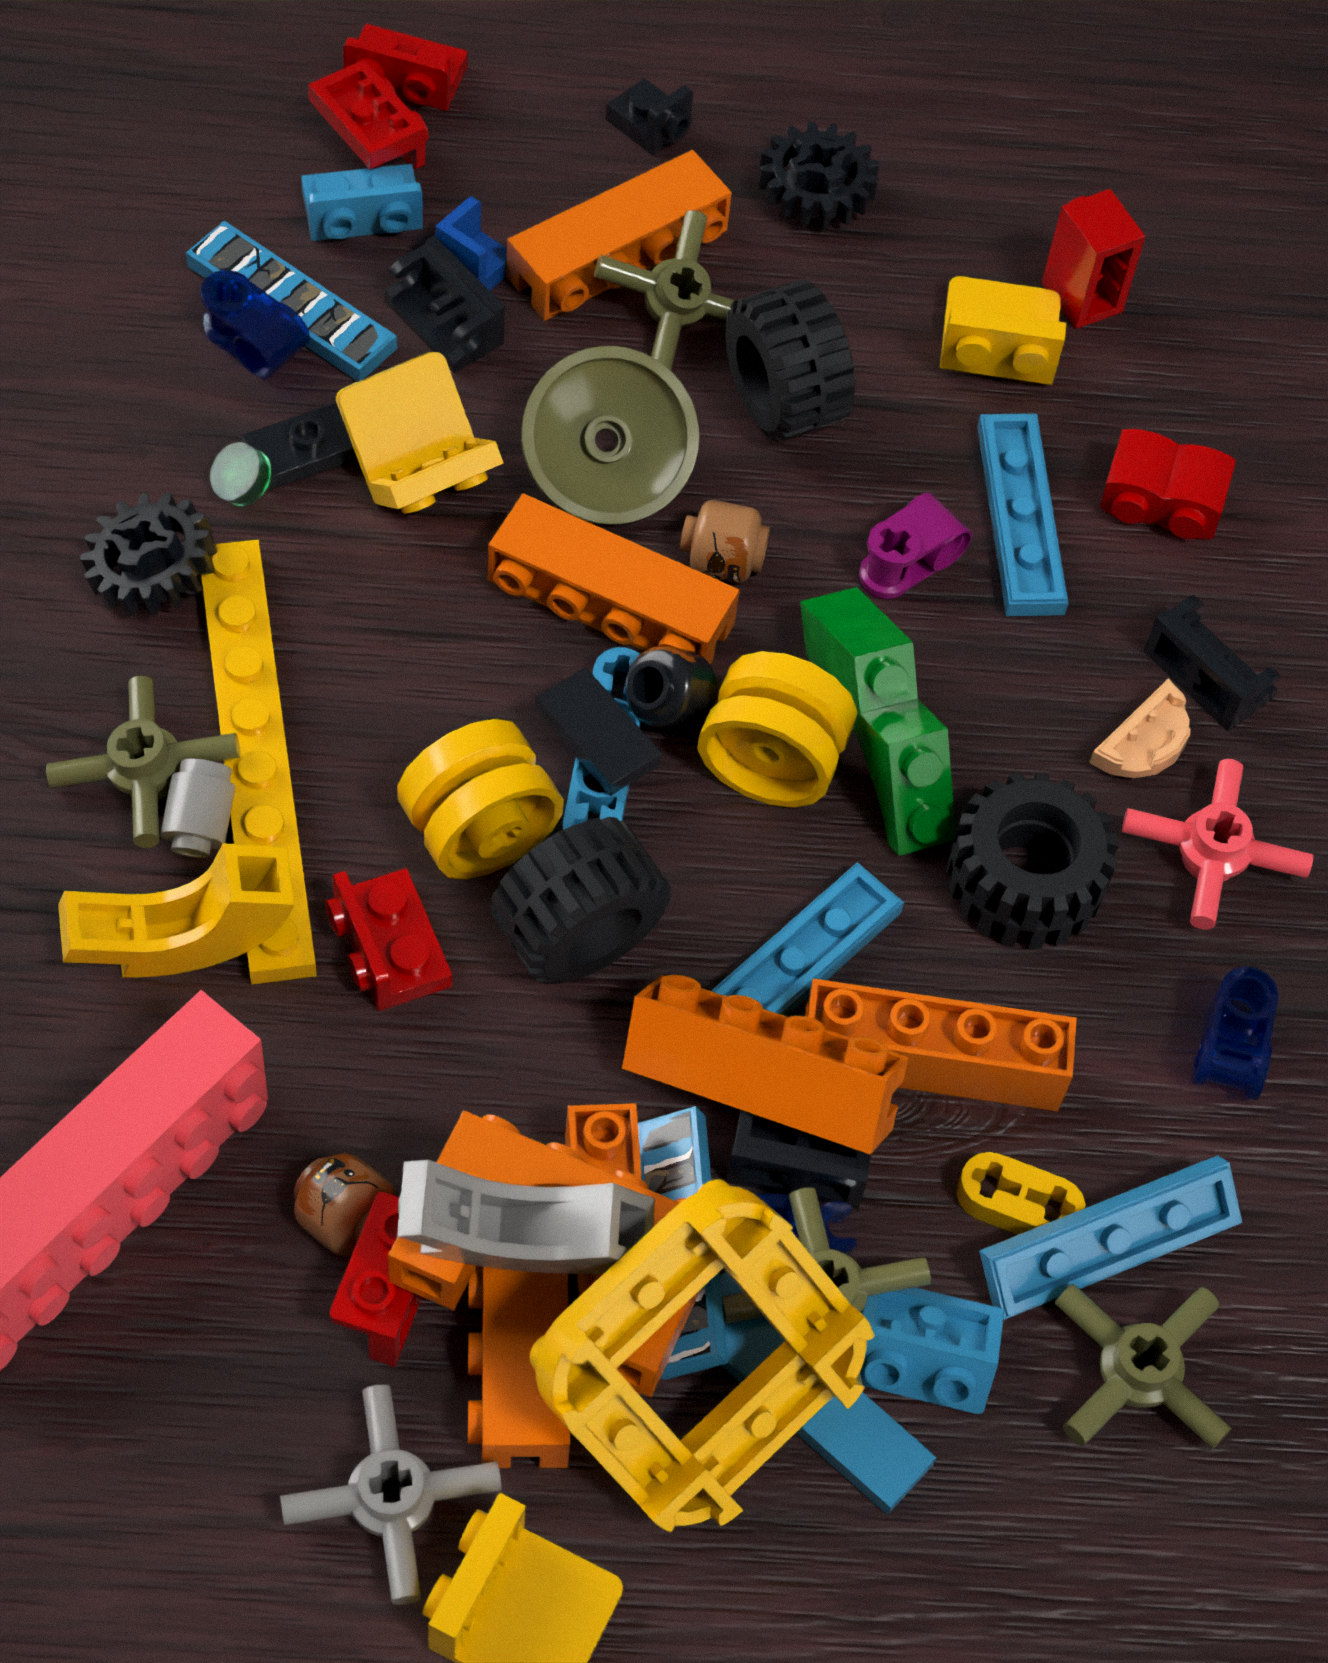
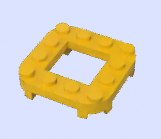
[530,1180,874,1532]

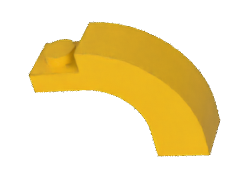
[58,843,295,978]

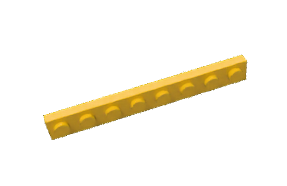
[201,540,317,985]

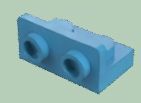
[301,164,423,241]
[860,1287,1004,1414]

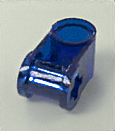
[200,270,310,379]
[1191,966,1279,1101]

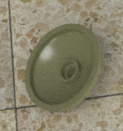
[521,346,699,525]

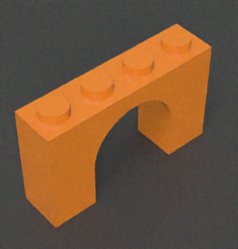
[388,1110,700,1397]

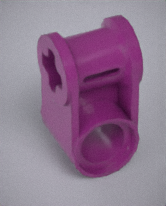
[858,492,973,599]

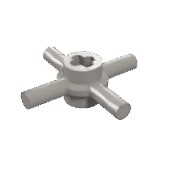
[280,1384,501,1605]

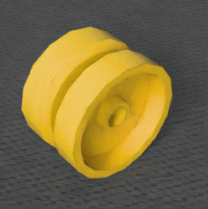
[697,651,858,808]
[397,719,564,880]

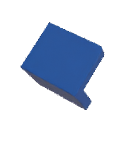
[435,196,507,291]

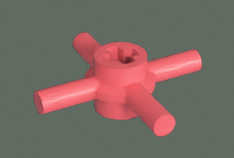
[1121,759,1314,930]

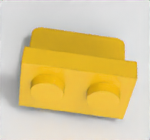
[939,276,1066,385]
[336,352,503,514]
[422,1493,623,1663]

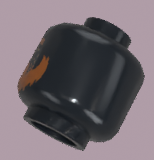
[625,647,717,729]

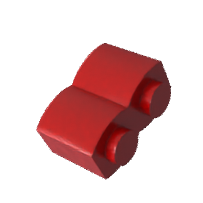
[1099,429,1236,539]

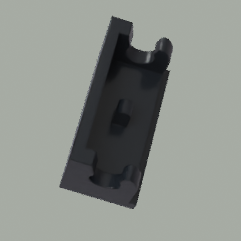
[384,235,505,373]
[1144,595,1281,731]
[726,1110,871,1210]

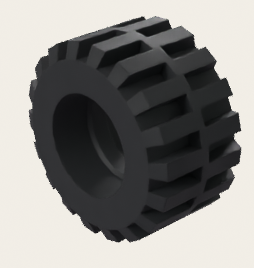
[726,279,855,442]
[947,773,1118,949]
[490,817,672,984]

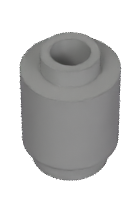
[160,758,236,858]

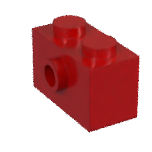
[1042,189,1146,329]

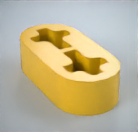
[956,1152,1086,1235]

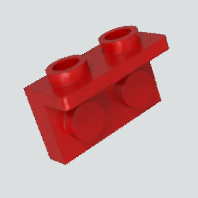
[343,24,468,111]
[308,60,429,170]
[325,868,452,1012]
[330,1192,423,1367]

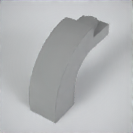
[397,1160,655,1274]

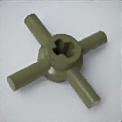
[594,210,735,371]
[46,676,241,848]
[722,1188,931,1385]
[1055,1283,1232,1449]

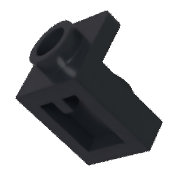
[606,78,693,156]

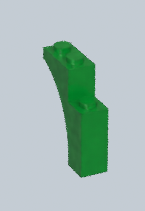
[800,587,956,856]

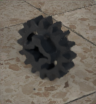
[758,121,879,229]
[80,492,218,616]

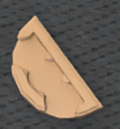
[1089,678,1191,778]

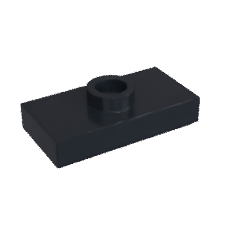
[241,403,357,491]

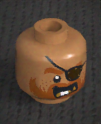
[679,500,770,584]
[294,1153,396,1257]

